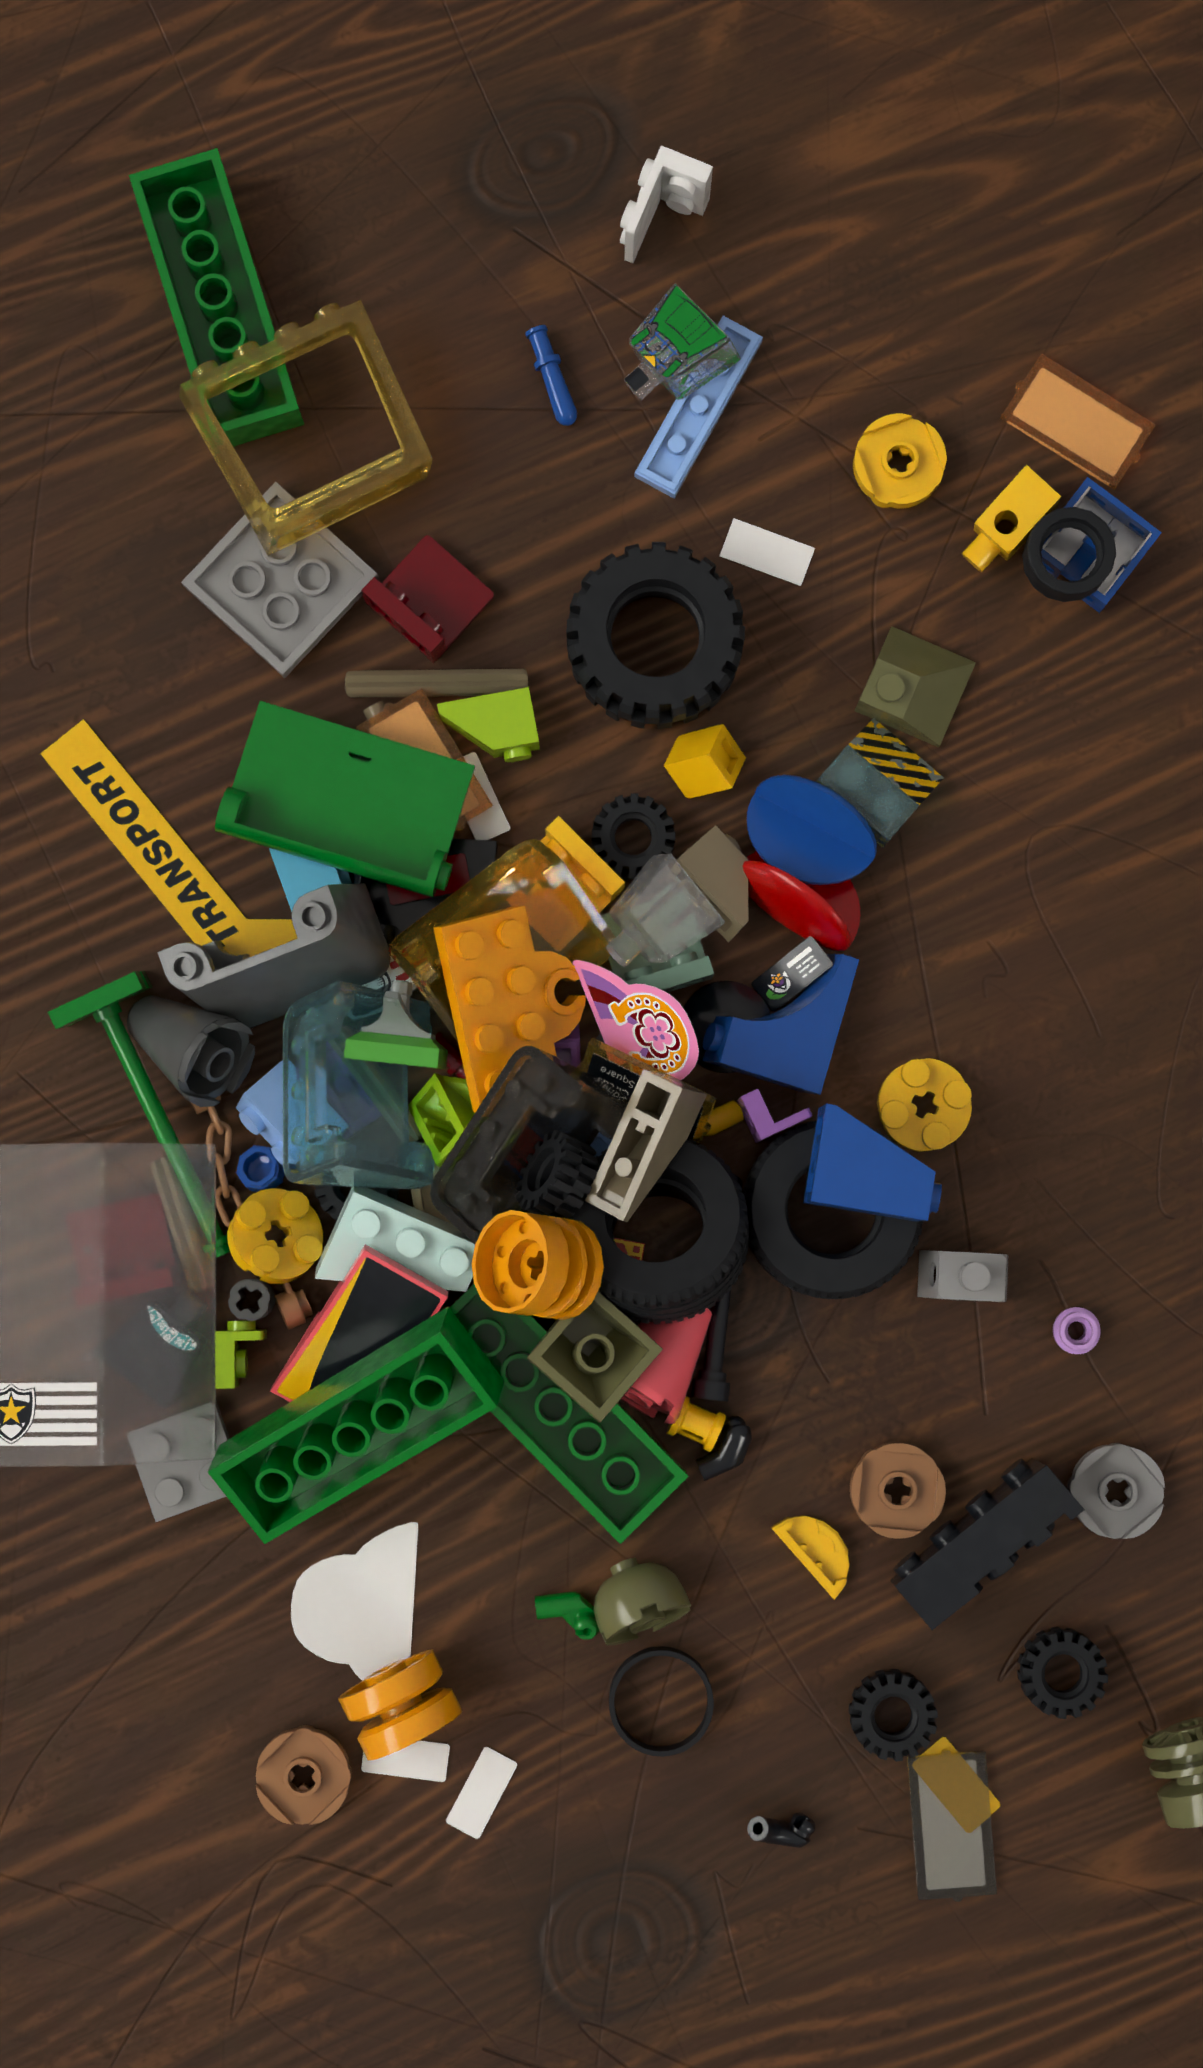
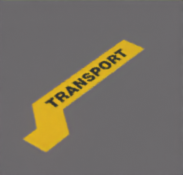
[40,719,298,957]

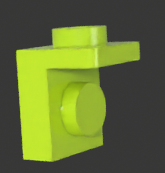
[215,1320,267,1389]

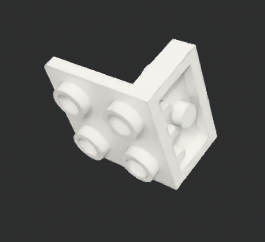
[620,145,713,263]

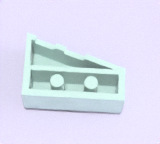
[315,1182,479,1292]

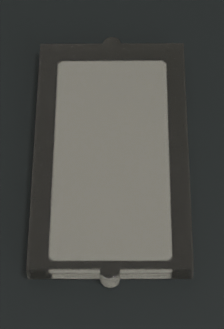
[907,1749,997,1902]

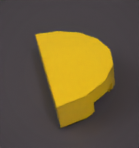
[771,1515,849,1600]

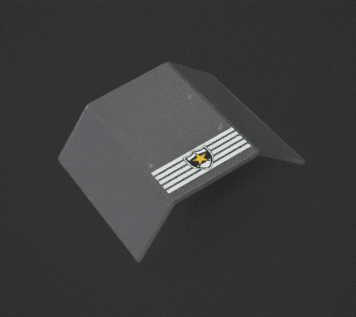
[0,1143,216,1467]

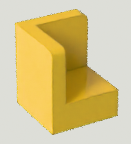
[664,724,746,799]

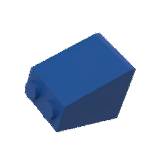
[803,1104,942,1222]

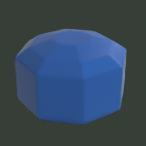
[236,1145,285,1192]

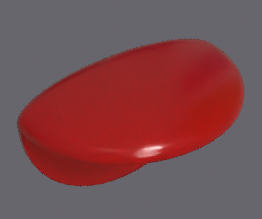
[743,851,861,951]

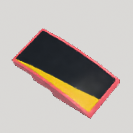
[270,1244,448,1402]

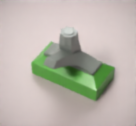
[344,980,448,1070]

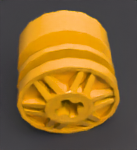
[472,1210,604,1320]

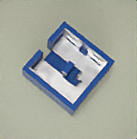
[1041,477,1162,613]

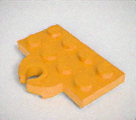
[433,905,586,1114]

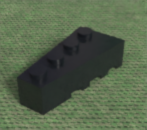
[890,1458,1085,1630]

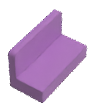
[736,1089,813,1143]

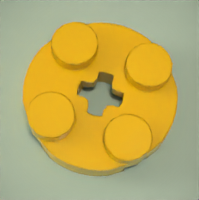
[853,413,947,509]
[877,1058,972,1152]
[227,1188,323,1284]

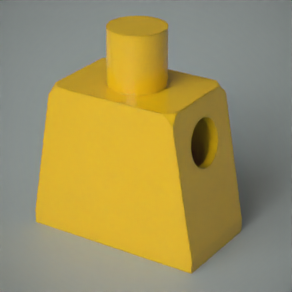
[961,465,1061,572]

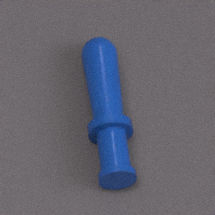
[525,325,577,426]

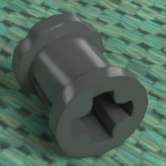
[228,1278,275,1321]

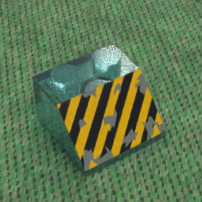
[816,718,944,848]

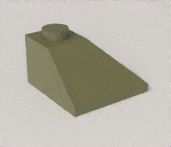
[854,626,976,748]
[527,1292,663,1423]

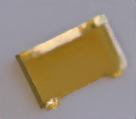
[388,839,620,1044]

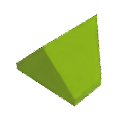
[408,1073,500,1169]

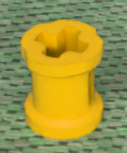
[666,1396,726,1452]

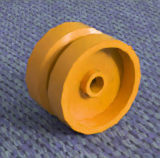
[338,1649,462,1760]

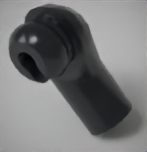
[695,1416,752,1481]
[747,1812,815,1848]

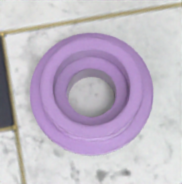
[1053,1307,1101,1354]

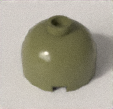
[594,1558,691,1646]

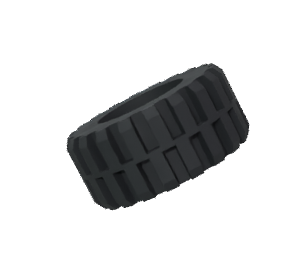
[566,542,745,729]

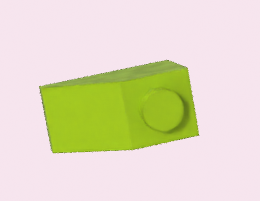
[437,687,540,762]

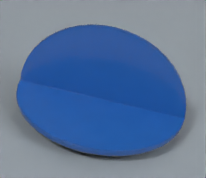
[746,775,877,885]

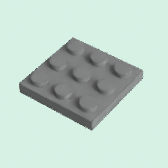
[181,482,379,678]

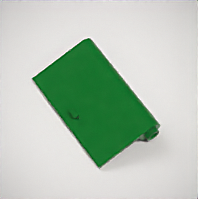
[215,701,475,897]

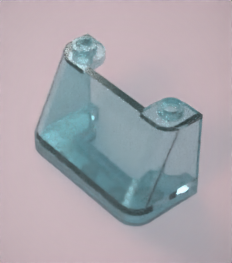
[283,980,434,1189]

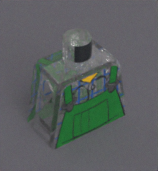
[623,283,741,401]

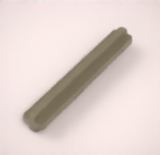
[345,669,528,697]

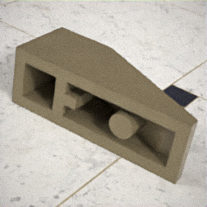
[585,1069,707,1222]

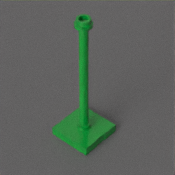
[48,971,230,1260]

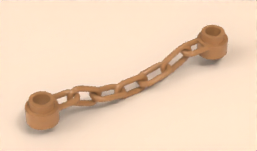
[191,1096,313,1330]

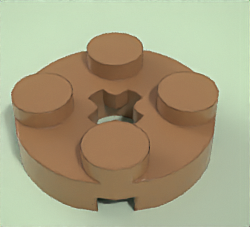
[850,1442,946,1539]
[256,1725,352,1825]

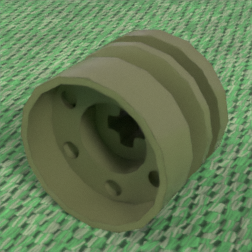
[1142,1717,1203,1829]

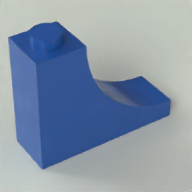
[703,954,859,1095]

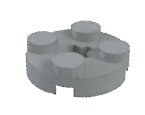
[1067,1443,1165,1539]

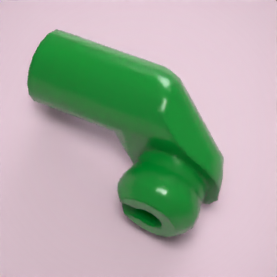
[535,1591,599,1640]

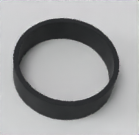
[609,1646,714,1757]

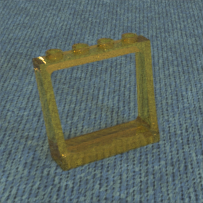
[179,299,433,556]

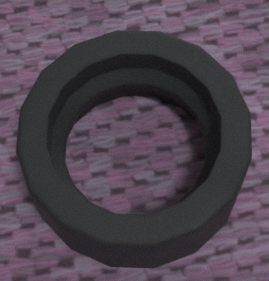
[1022,507,1116,602]

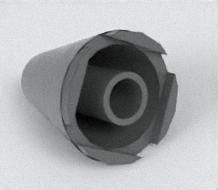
[127,995,255,1107]

